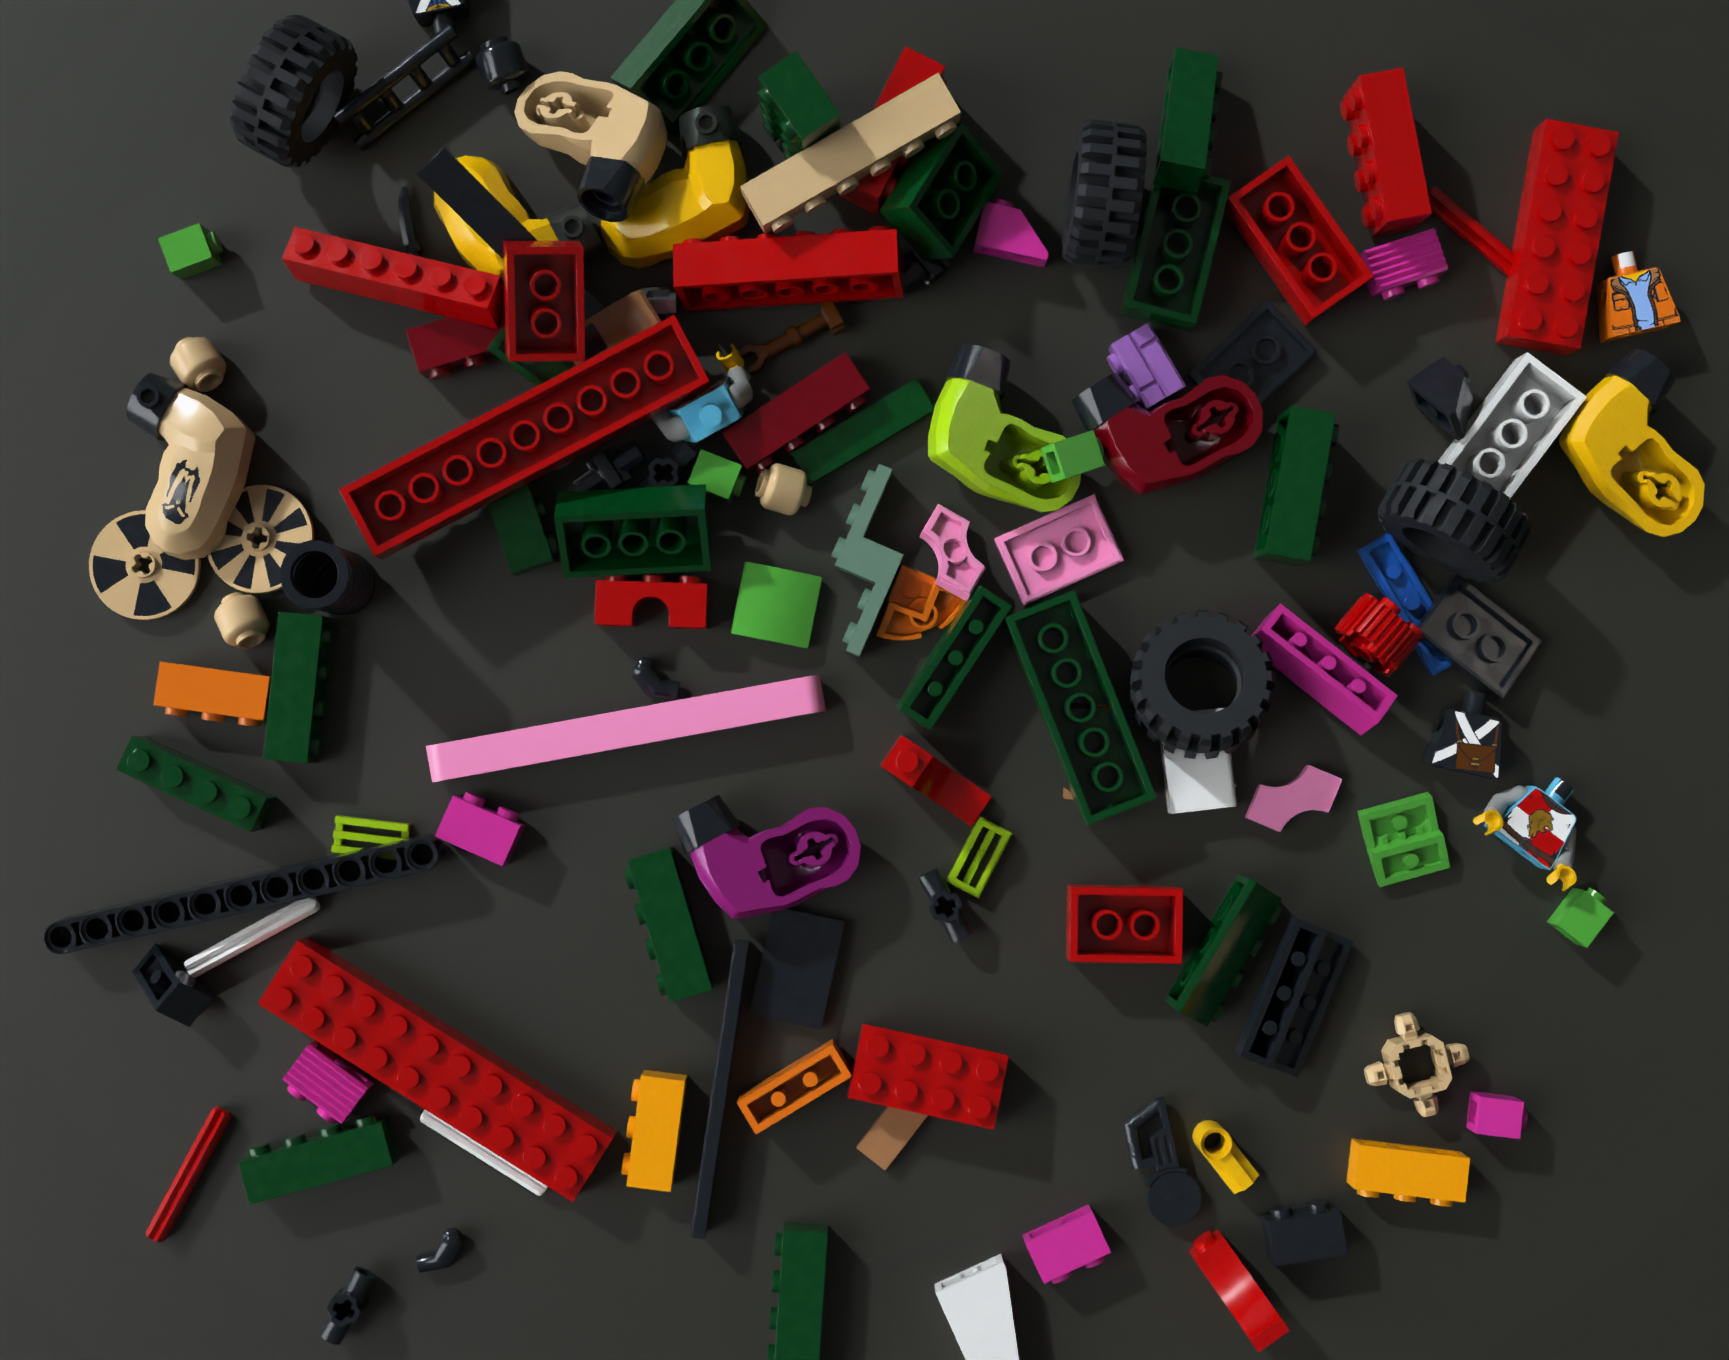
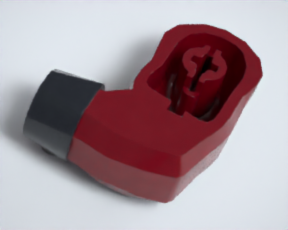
[1072,373,1263,496]

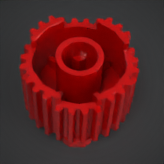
[1334,593,1424,678]

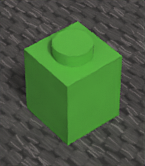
[158,223,223,280]
[1040,430,1105,483]
[688,449,747,503]
[1547,887,1614,948]

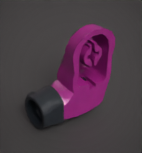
[672,795,861,919]

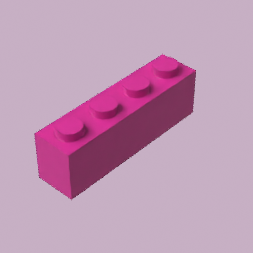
[1251,603,1398,736]

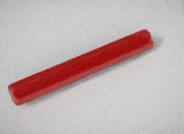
[1428,186,1514,277]
[146,1106,232,1243]

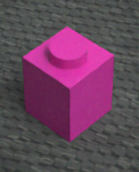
[1466,1091,1528,1139]

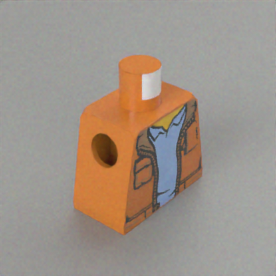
[1597,251,1681,343]

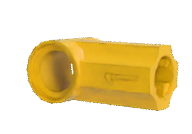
[1192,1120,1259,1194]

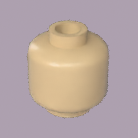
[170,337,226,392]
[755,463,812,516]
[214,592,270,649]

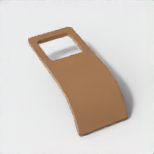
[574,289,661,366]

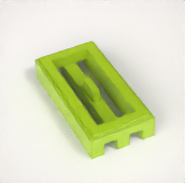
[331,815,411,860]
[946,816,1012,898]

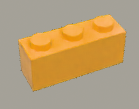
[621,1070,688,1192]
[1346,1138,1470,1207]

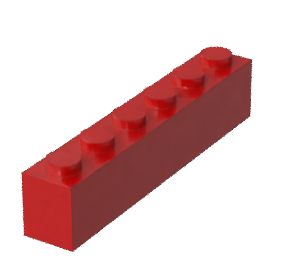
[282,227,505,329]

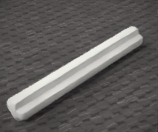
[184,897,320,978]
[420,1110,548,1196]

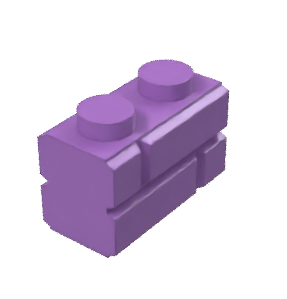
[1107,323,1186,411]

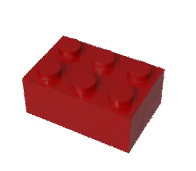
[503,241,585,362]
[1066,884,1183,964]

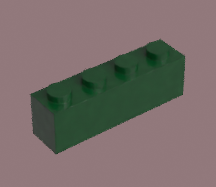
[1153,47,1223,193]
[488,479,559,576]
[894,586,1012,730]
[263,611,335,763]
[116,736,278,832]
[624,846,715,1003]
[237,1113,400,1205]
[767,1222,828,1360]

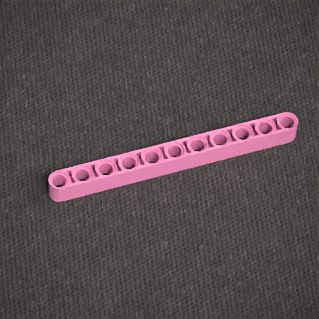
[426,675,826,782]

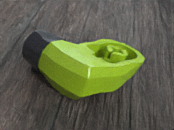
[928,344,1081,512]

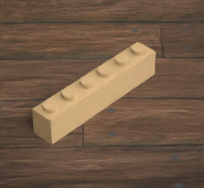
[740,73,961,234]

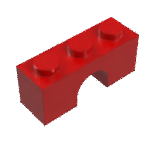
[595,575,710,630]

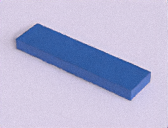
[1357,533,1453,676]

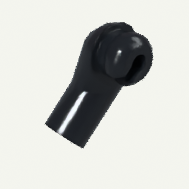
[632,657,680,700]

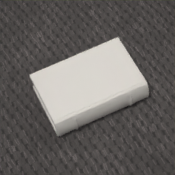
[1159,707,1237,814]

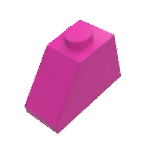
[973,199,1048,268]

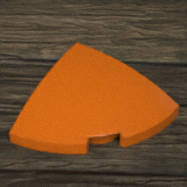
[875,563,966,641]

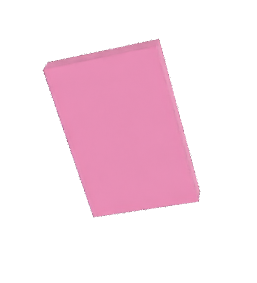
[994,494,1124,606]

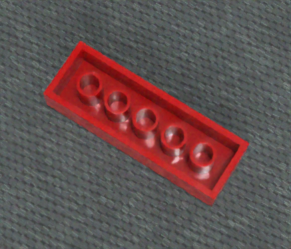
[1495,118,1619,356]
[673,226,904,312]

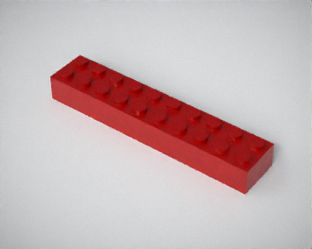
[339,315,711,559]
[257,937,617,1202]

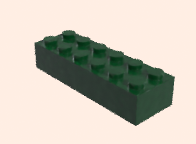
[1003,590,1157,825]

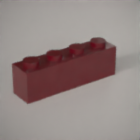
[406,313,505,380]
[722,352,870,474]

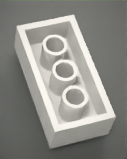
[1438,352,1587,499]

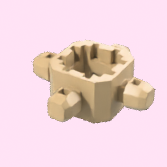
[1364,1012,1470,1117]

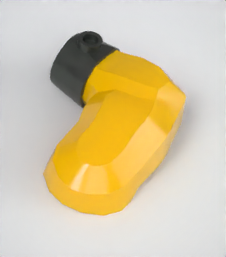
[601,105,750,269]
[434,156,605,283]

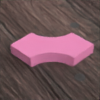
[919,504,985,602]
[1245,765,1343,832]

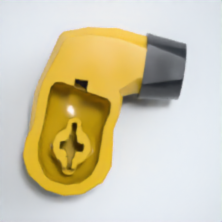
[1559,349,1705,537]

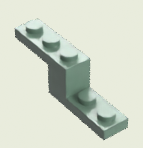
[831,464,904,657]

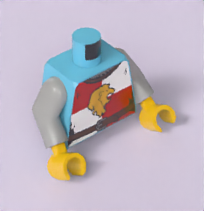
[652,344,753,443]
[1473,777,1577,892]

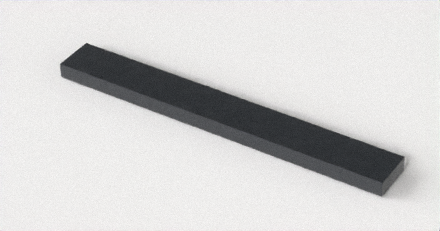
[417,146,607,353]
[690,939,750,1239]

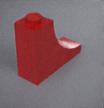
[880,735,992,827]
[1188,1229,1290,1352]

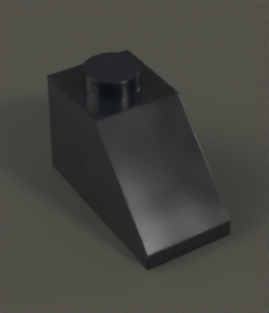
[1407,357,1473,441]
[132,943,213,1027]

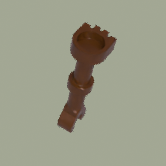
[739,301,847,375]

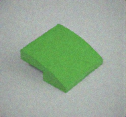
[731,562,822,649]
[1357,792,1450,887]

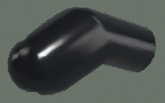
[416,1228,464,1273]

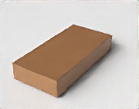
[856,1107,928,1170]

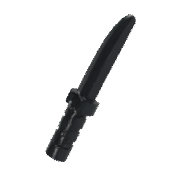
[398,186,423,257]

